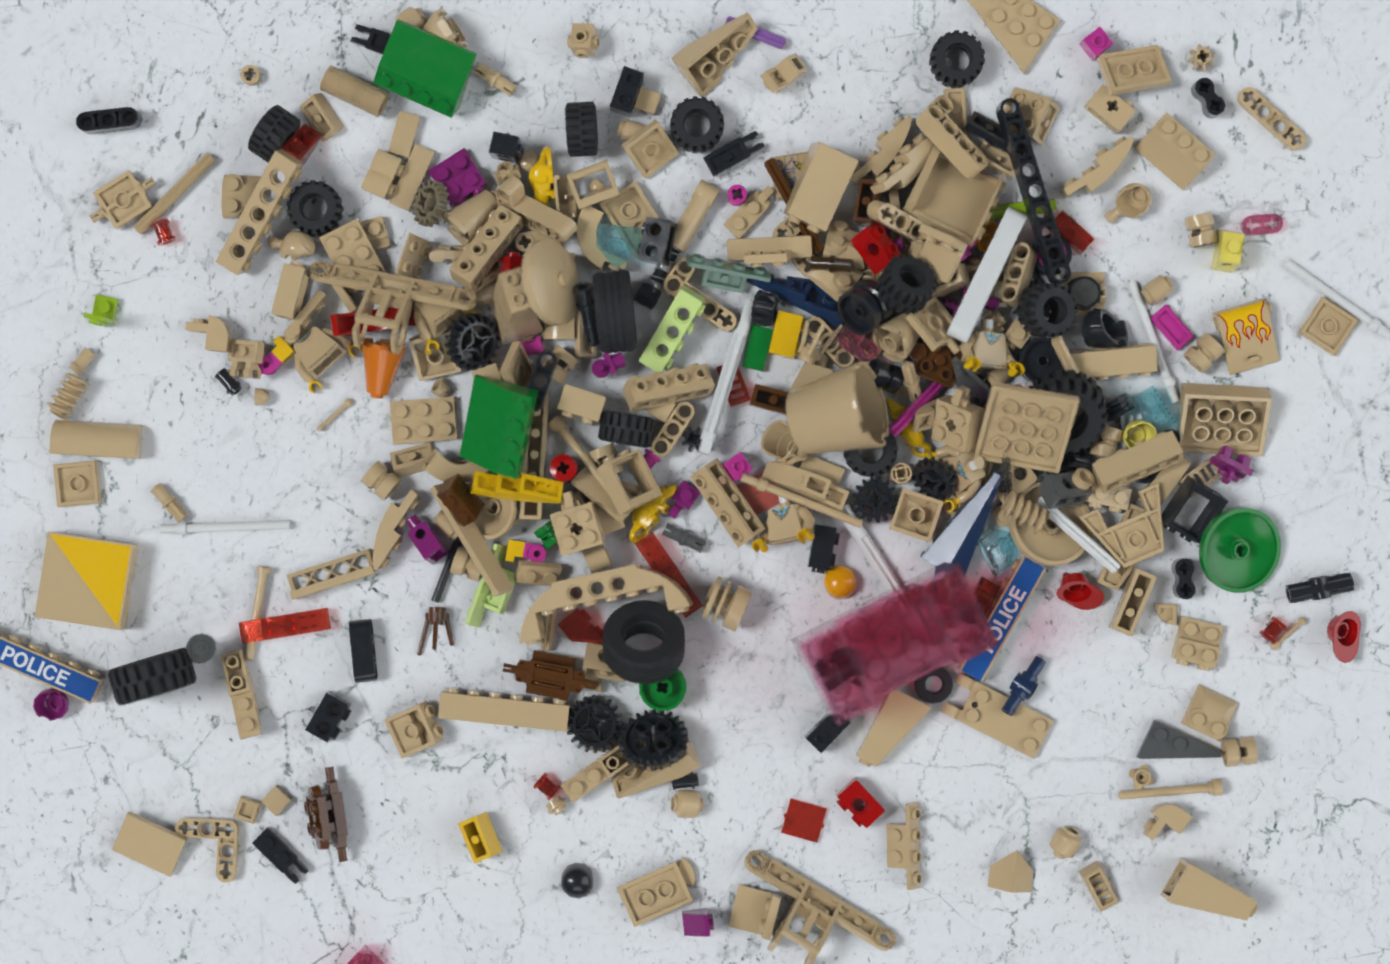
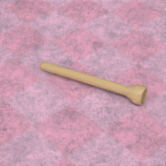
[548,415,610,496]
[1118,778,1223,799]

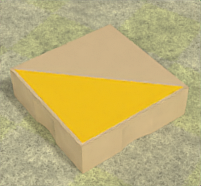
[35,532,139,630]

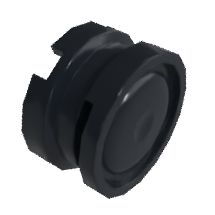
[1106,393,1135,422]

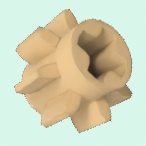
[1187,44,1215,72]
[494,161,522,186]
[980,310,1007,333]

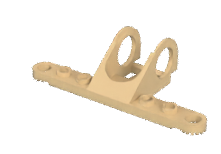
[309,261,477,354]
[744,850,896,964]

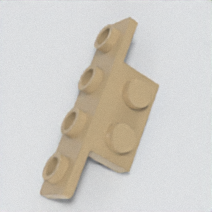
[726,235,813,267]
[886,802,922,890]

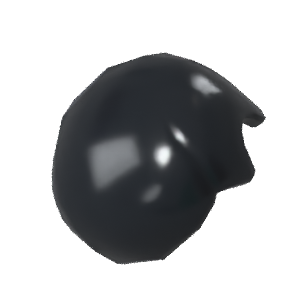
[561,863,593,899]

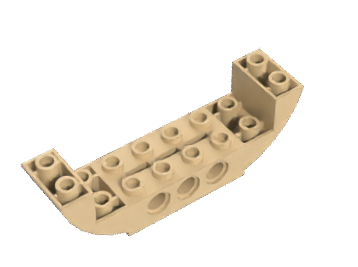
[519,563,694,646]

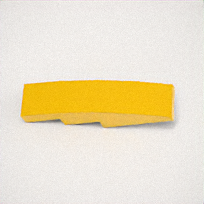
[471,471,564,503]

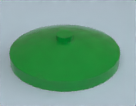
[1199,507,1281,593]

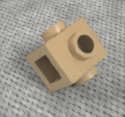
[567,23,600,58]

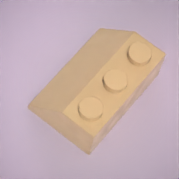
[1134,113,1216,190]

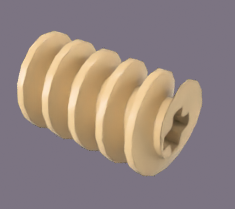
[46,373,91,421]
[1001,490,1050,534]

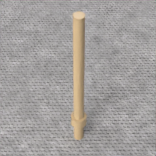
[740,473,863,528]

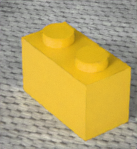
[768,310,805,359]
[458,812,503,864]

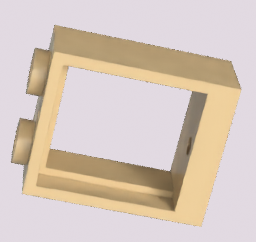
[271,261,310,320]
[597,448,663,515]

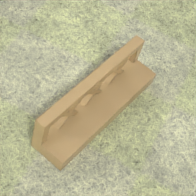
[287,549,377,600]

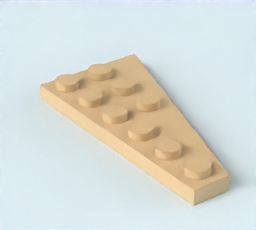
[967,0,1060,74]

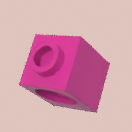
[1079,27,1113,61]
[723,452,753,482]

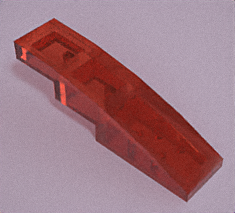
[635,532,703,618]
[238,608,331,644]

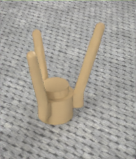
[797,320,843,365]

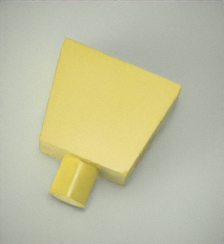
[1211,229,1245,273]

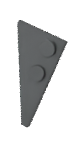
[952,357,991,408]
[1136,719,1223,759]

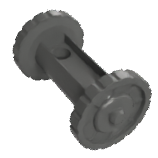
[186,634,216,663]

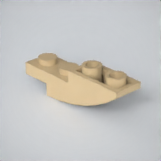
[849,115,912,186]
[870,133,934,194]
[1061,136,1134,198]
[761,461,849,511]
[373,490,420,571]
[221,649,262,740]
[560,745,629,803]

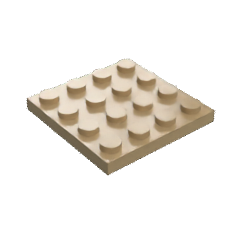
[974,382,1079,474]

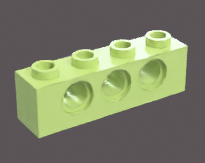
[639,285,706,373]

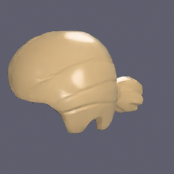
[1104,183,1152,223]
[268,231,315,261]

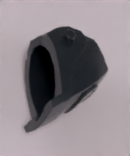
[1082,308,1128,348]

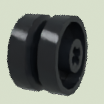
[837,279,893,335]
[1016,337,1065,383]

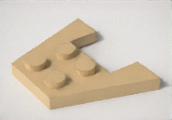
[1078,483,1164,568]

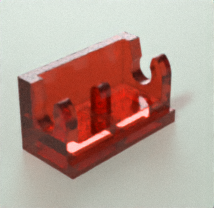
[1055,210,1094,255]

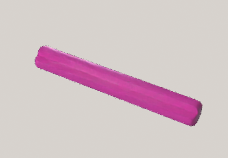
[889,382,945,436]

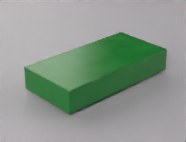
[742,325,773,372]

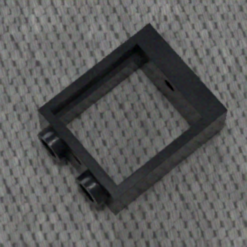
[1161,475,1229,544]

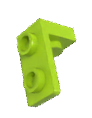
[83,295,119,327]

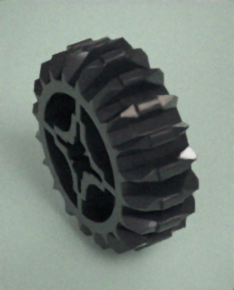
[444,313,501,371]
[567,695,624,753]

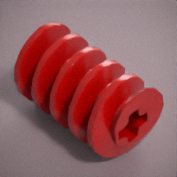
[550,454,579,482]

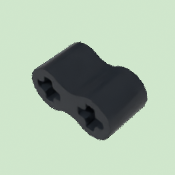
[1191,78,1225,118]
[1171,558,1196,599]

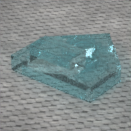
[596,223,641,269]
[977,528,1016,576]

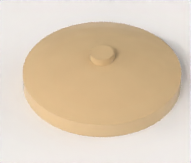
[522,238,580,326]
[1009,482,1092,567]

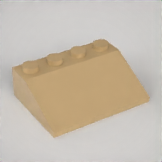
[1177,383,1272,456]

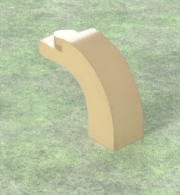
[577,206,628,271]
[422,449,488,482]

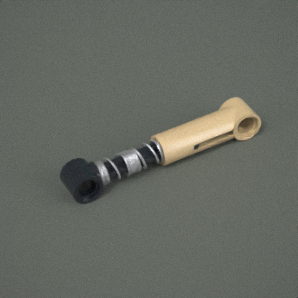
[633,179,720,311]

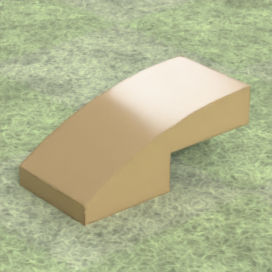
[912,399,937,433]

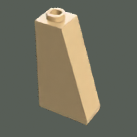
[856,686,931,767]

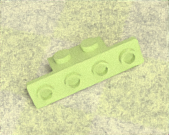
[465,543,516,627]

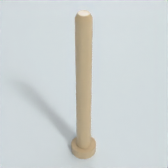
[245,566,272,661]

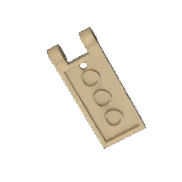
[940,673,1053,759]

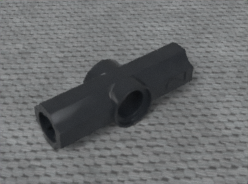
[1285,573,1354,603]

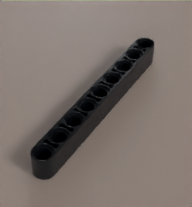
[996,98,1071,284]

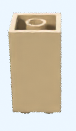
[783,142,858,234]
[490,267,543,345]
[1160,858,1257,921]

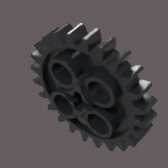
[618,709,689,771]

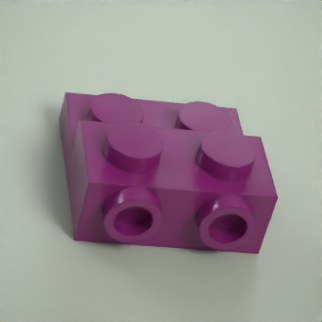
[428,148,487,208]

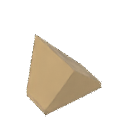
[988,850,1033,893]

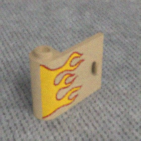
[1212,298,1280,375]

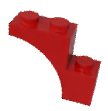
[330,306,416,337]

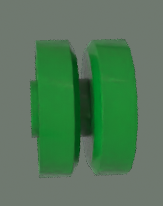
[639,669,686,711]

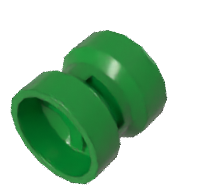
[534,521,557,550]

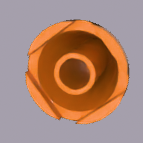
[363,338,406,399]

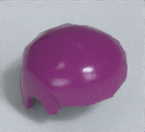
[33,688,69,721]

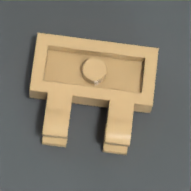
[228,339,265,379]

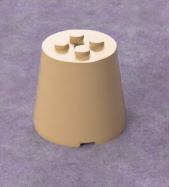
[786,361,889,454]

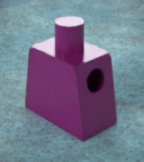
[406,514,449,564]

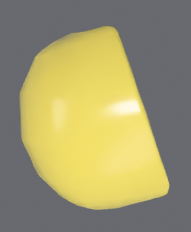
[1122,419,1157,448]

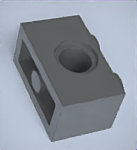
[1038,471,1093,509]

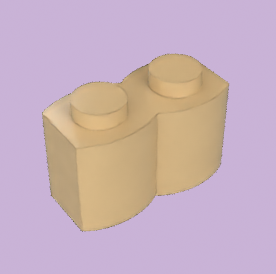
[361,149,405,200]

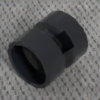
[868,358,904,393]

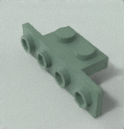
[686,254,771,293]

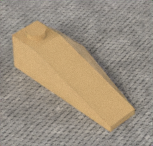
[671,12,758,97]
[612,738,701,799]

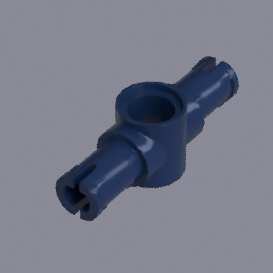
[1001,656,1046,717]

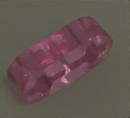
[1240,214,1283,236]
[838,329,877,362]

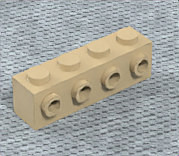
[450,204,523,291]
[1069,343,1157,380]
[622,363,715,412]
[1092,431,1183,494]
[690,458,766,547]

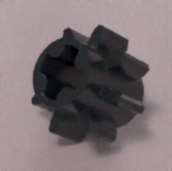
[681,426,702,453]

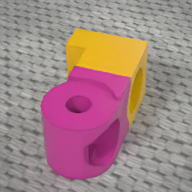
[258,336,296,375]
[505,539,547,562]

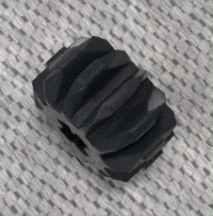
[751,290,779,327]

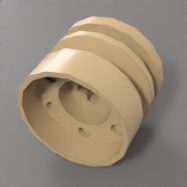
[701,576,752,631]

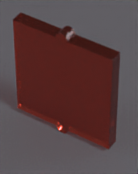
[737,472,779,515]
[781,798,827,843]

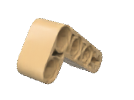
[916,95,988,179]
[495,175,578,245]
[867,200,929,259]
[664,257,736,332]
[561,489,612,574]

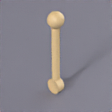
[317,398,353,432]
[1270,617,1306,650]

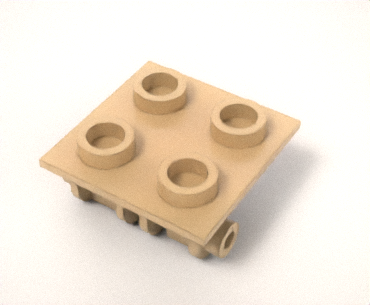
[395,232,431,279]

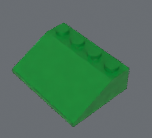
[373,19,477,118]
[459,374,538,479]

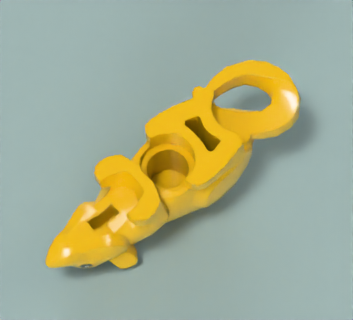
[529,147,555,208]
[886,397,932,458]
[629,485,677,544]

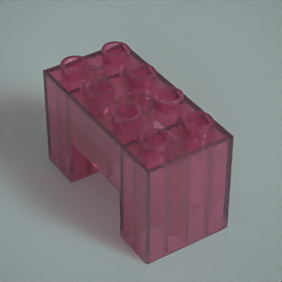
[790,562,999,725]

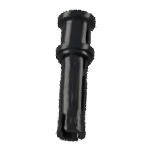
[573,282,599,347]

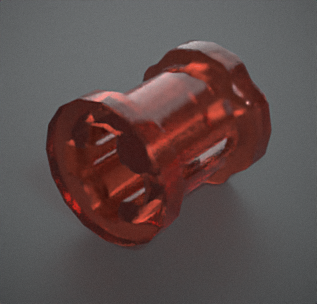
[151,219,176,246]
[1259,616,1288,645]
[533,773,561,801]

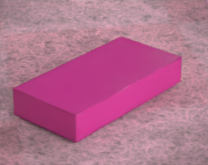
[1150,304,1194,351]

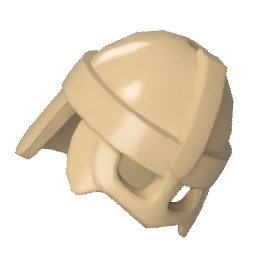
[761,420,809,465]

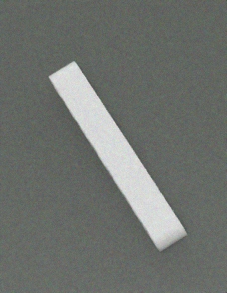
[947,207,1028,344]

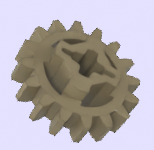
[412,180,450,227]

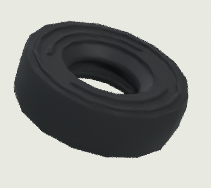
[914,665,953,703]

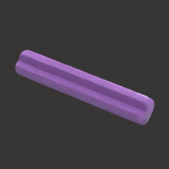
[725,16,786,49]

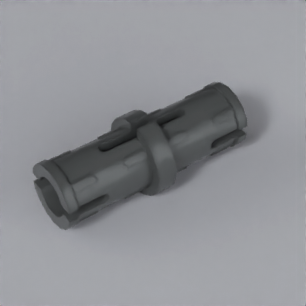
[662,523,706,553]

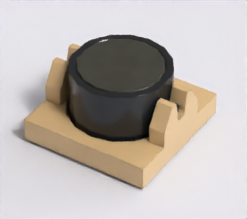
[1060,272,1106,316]

